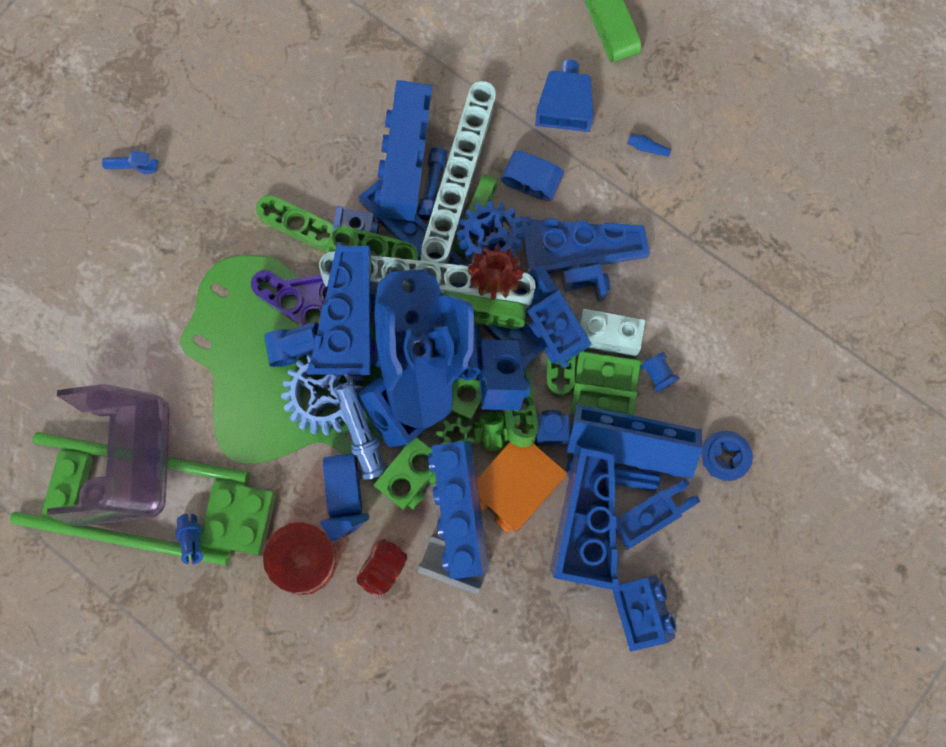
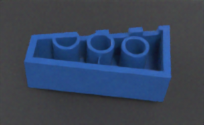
[374,80,433,222]
[550,444,619,591]

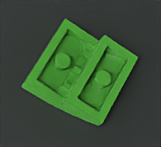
[570,351,641,416]

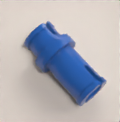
[175,514,203,564]

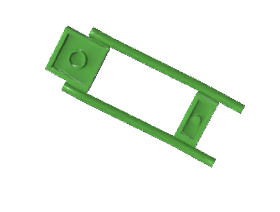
[10,432,277,566]

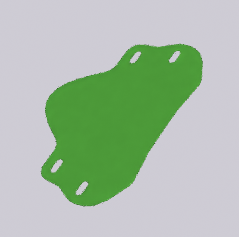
[180,255,383,464]

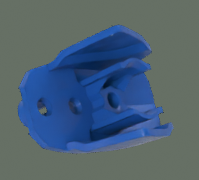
[375,269,474,429]

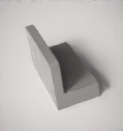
[417,533,492,595]

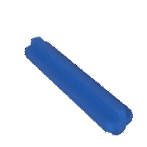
[565,459,660,491]

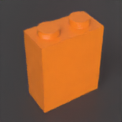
[477,442,568,534]

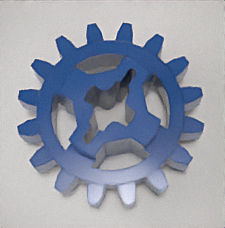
[457,201,524,268]

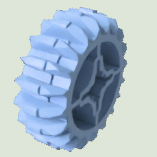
[281,354,365,436]

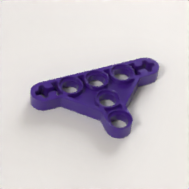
[251,270,376,365]

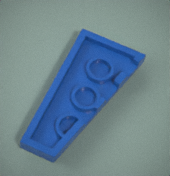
[520,216,650,274]
[306,246,371,375]

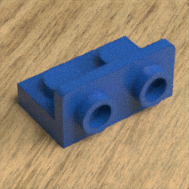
[527,290,593,368]
[612,575,677,652]

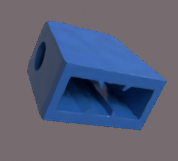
[535,59,593,132]

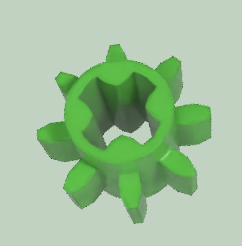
[474,411,509,451]
[436,417,475,445]

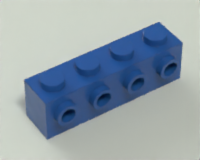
[567,404,703,479]
[428,441,489,579]

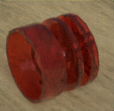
[263,522,337,596]

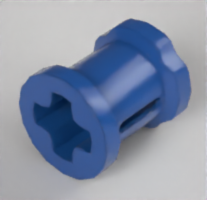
[640,352,680,393]

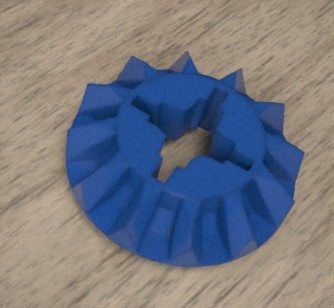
[701,431,753,481]

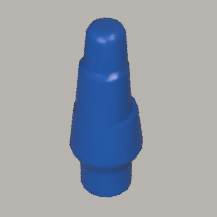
[627,133,671,157]

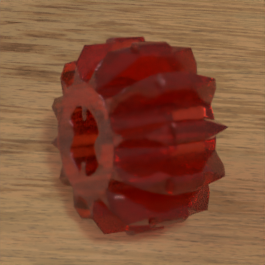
[468,244,523,300]
[356,539,407,598]

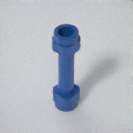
[417,147,448,220]

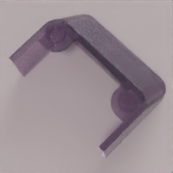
[47,384,170,527]

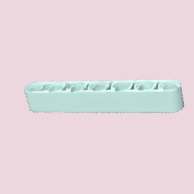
[421,81,496,264]
[319,251,535,309]

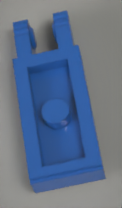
[616,479,701,550]

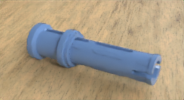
[333,382,388,479]

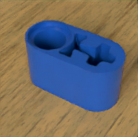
[501,151,564,201]
[323,453,362,517]

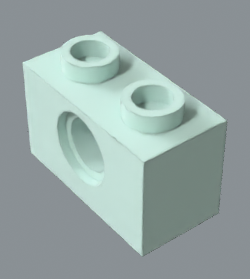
[580,309,645,359]

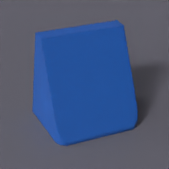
[320,513,370,542]

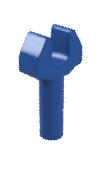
[102,151,158,174]

